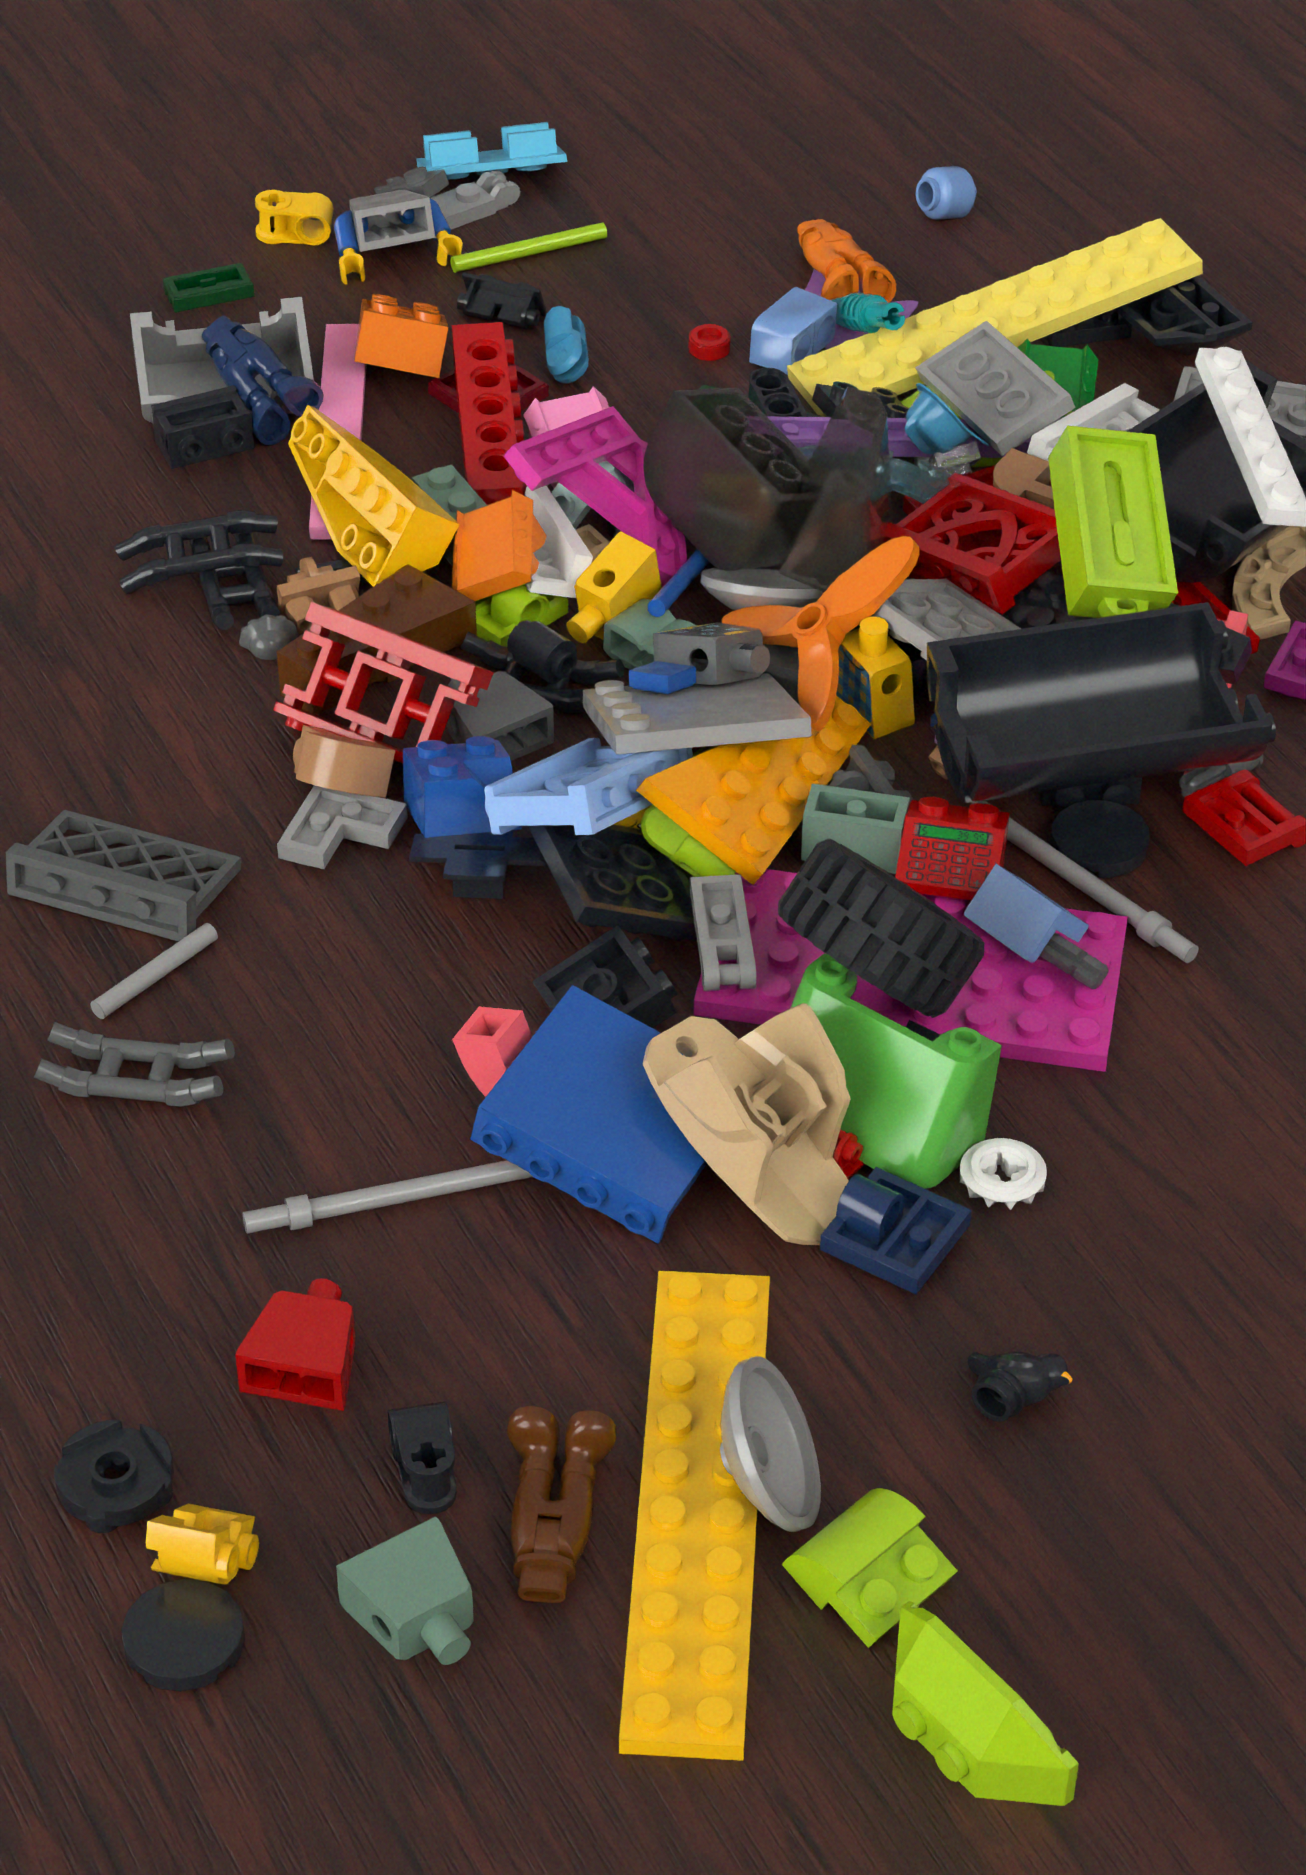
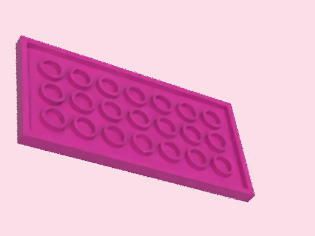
[693,869,1128,1072]

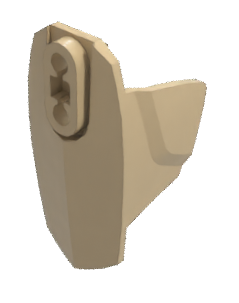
[643,1003,851,1245]

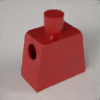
[235,1278,356,1411]

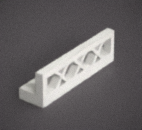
[524,486,593,598]

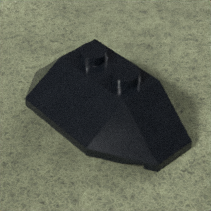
[1114,276,1253,356]

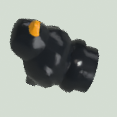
[967,1352,1072,1422]

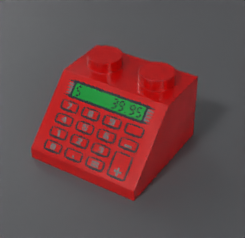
[895,797,1010,901]

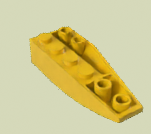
[288,405,460,587]

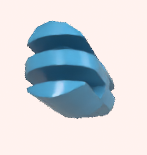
[544,306,589,384]

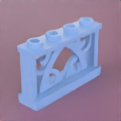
[484,738,693,835]

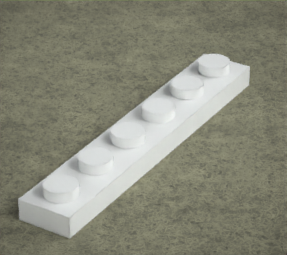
[1195,347,1306,527]

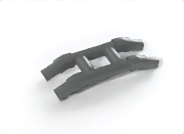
[34,1022,235,1107]

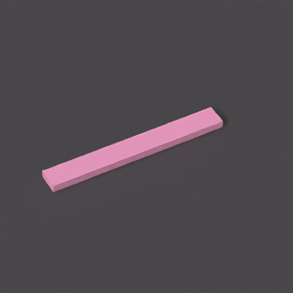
[309,324,367,540]

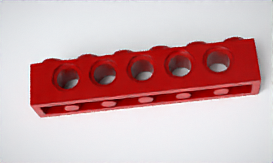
[452,322,527,505]

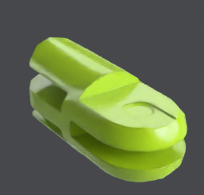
[641,805,736,877]

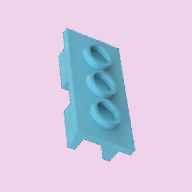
[416,122,567,180]

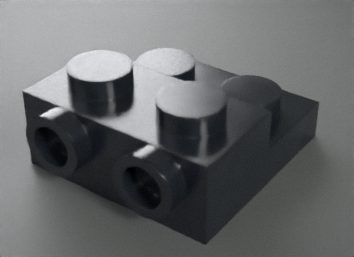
[532,925,678,1028]

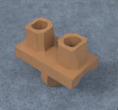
[277,557,360,634]

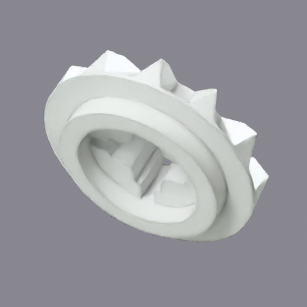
[960,1138,1047,1210]

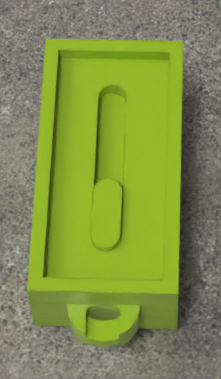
[1048,425,1178,618]

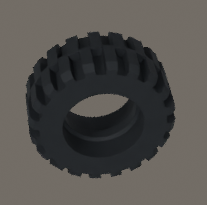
[778,839,985,1018]

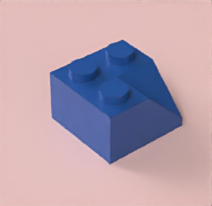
[403,736,522,838]

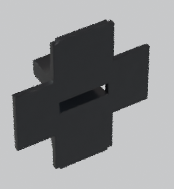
[409,830,546,899]

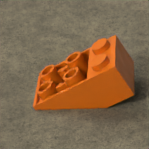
[354,294,448,378]

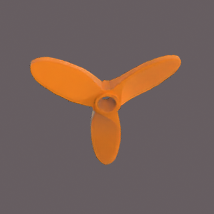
[722,536,919,731]

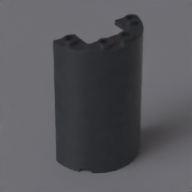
[1126,361,1306,583]
[927,602,1276,803]

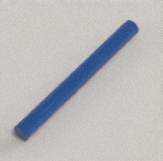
[648,539,719,617]

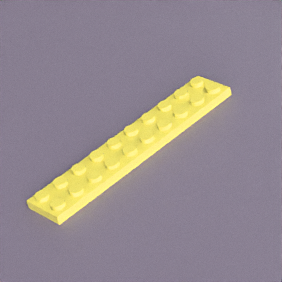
[787,218,1203,417]

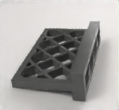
[6,810,241,941]

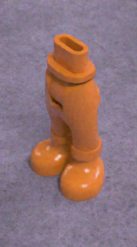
[797,219,897,303]

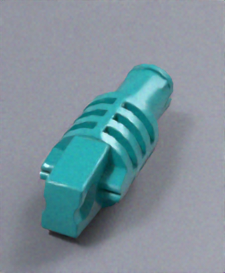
[831,293,905,333]

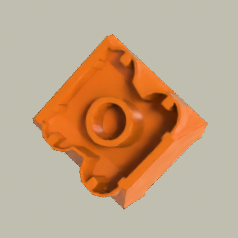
[452,490,547,601]

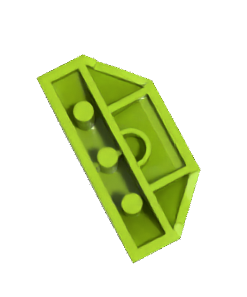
[892,1601,1079,1806]

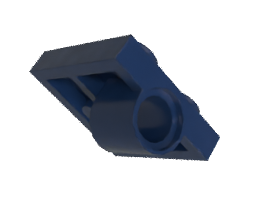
[820,1167,971,1294]

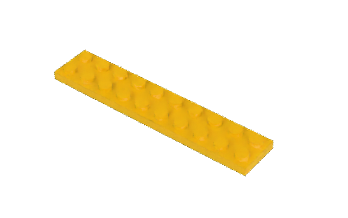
[619,1271,770,1761]

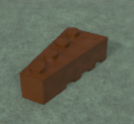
[277,564,477,714]

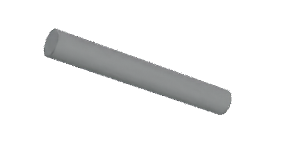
[90,923,218,1019]

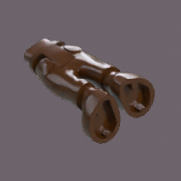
[507,1406,616,1603]

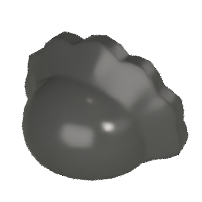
[239,614,299,660]

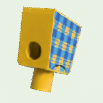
[836,617,915,739]

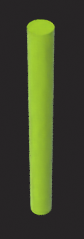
[450,222,607,273]

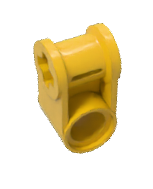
[255,190,334,246]

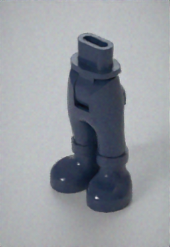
[202,316,324,445]

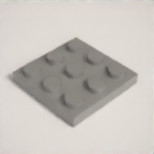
[871,579,1021,660]

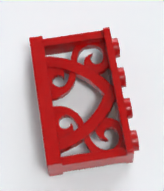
[874,473,1061,615]

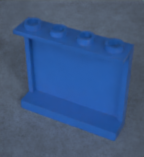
[470,985,707,1244]

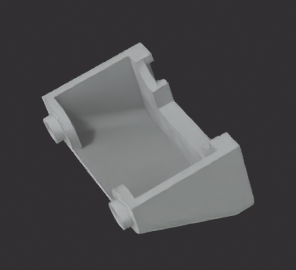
[130,297,314,423]

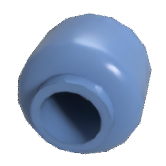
[915,166,977,220]

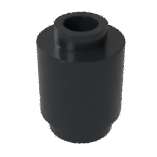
[507,620,577,683]

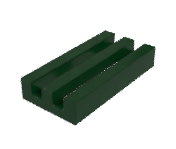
[163,263,255,313]

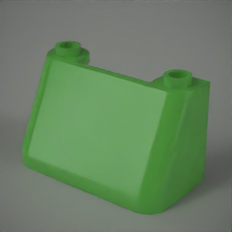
[790,953,1002,1189]

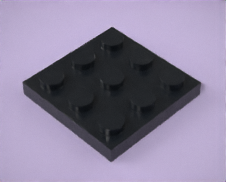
[528,824,697,941]

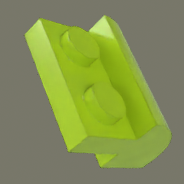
[782,1488,958,1648]

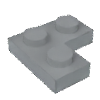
[277,785,407,869]

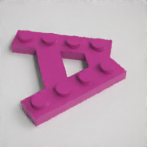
[503,406,687,587]

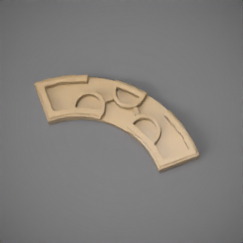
[1232,526,1306,640]

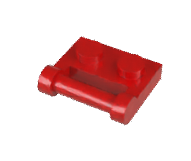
[1182,770,1306,866]

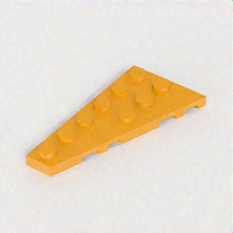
[636,695,871,885]

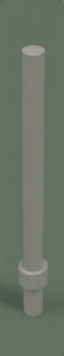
[972,801,1199,963]
[242,1160,533,1234]

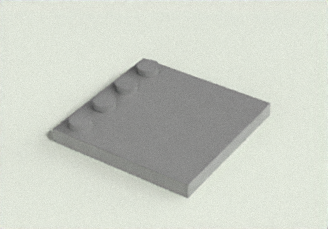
[583,673,812,755]

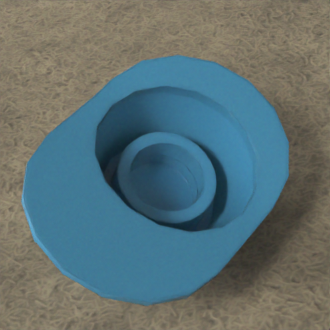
[904,383,991,455]

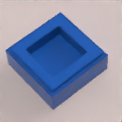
[629,661,696,694]

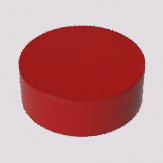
[688,324,731,361]

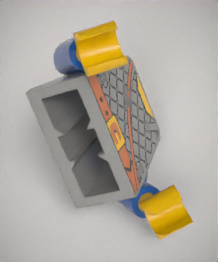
[334,190,463,284]

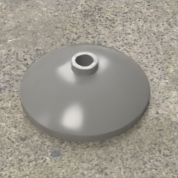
[701,567,835,610]
[720,1356,821,1532]

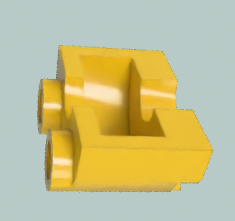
[146,1504,259,1585]

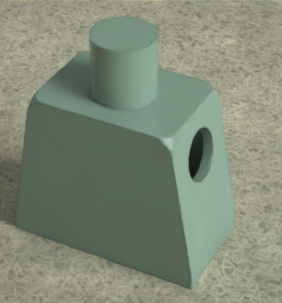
[336,1516,474,1665]

